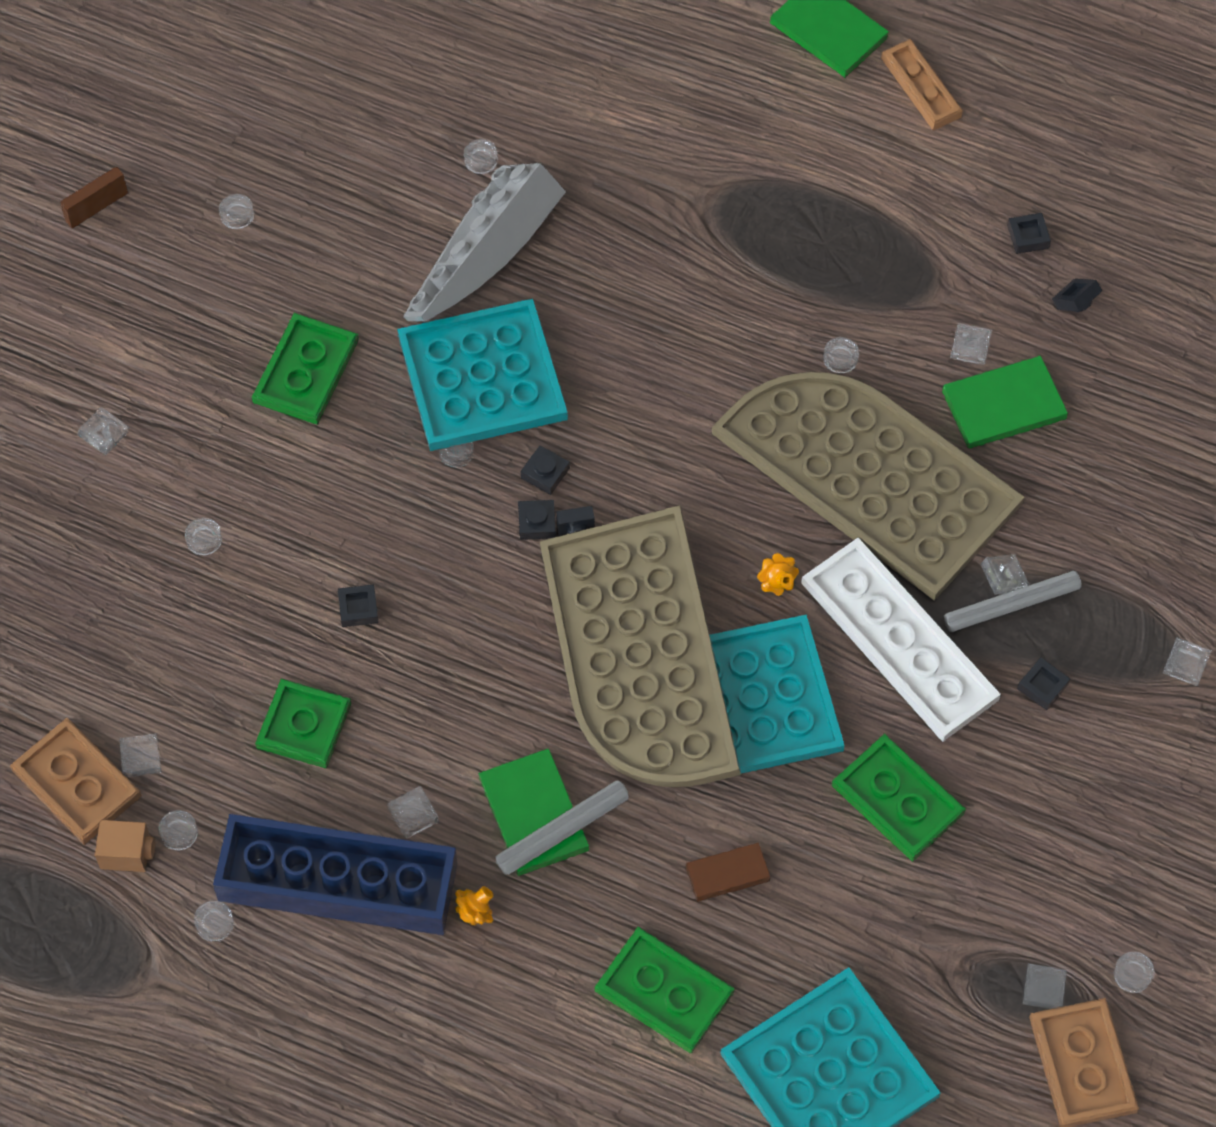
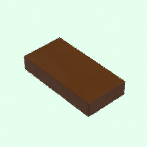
[60,167,128,229]
[686,842,770,902]

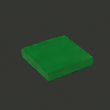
[255,679,352,769]

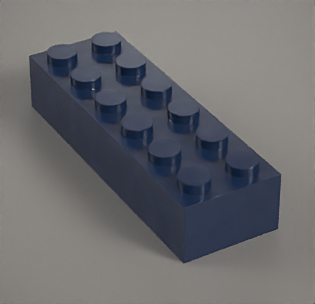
[213,814,458,935]

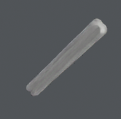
[944,571,1082,632]
[496,781,629,875]

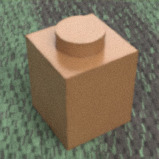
[95,820,155,872]

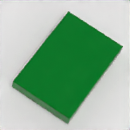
[770,0,889,78]
[252,313,359,425]
[942,356,1068,449]
[832,734,966,862]
[478,748,589,876]
[595,927,735,1054]

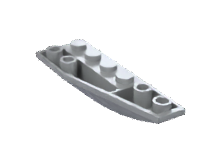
[403,163,566,321]

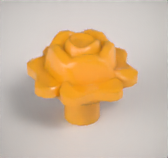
[757,553,799,596]
[455,886,494,926]

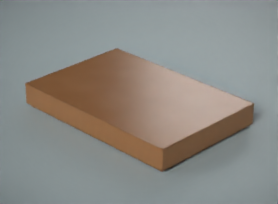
[10,718,142,845]
[1029,998,1139,1127]

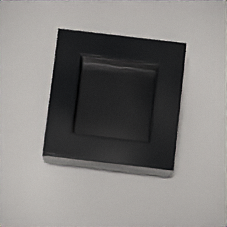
[1007,213,1051,254]
[1052,278,1102,312]
[520,445,570,495]
[518,500,556,540]
[556,506,595,536]
[338,584,379,627]
[1017,657,1070,710]

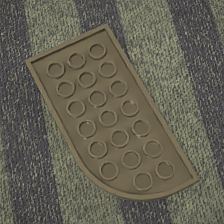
[712,372,1025,601]
[540,505,741,787]

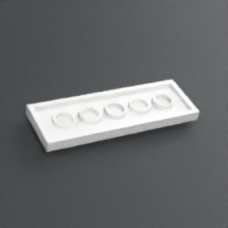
[801,538,1001,742]

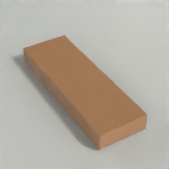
[881,39,963,131]

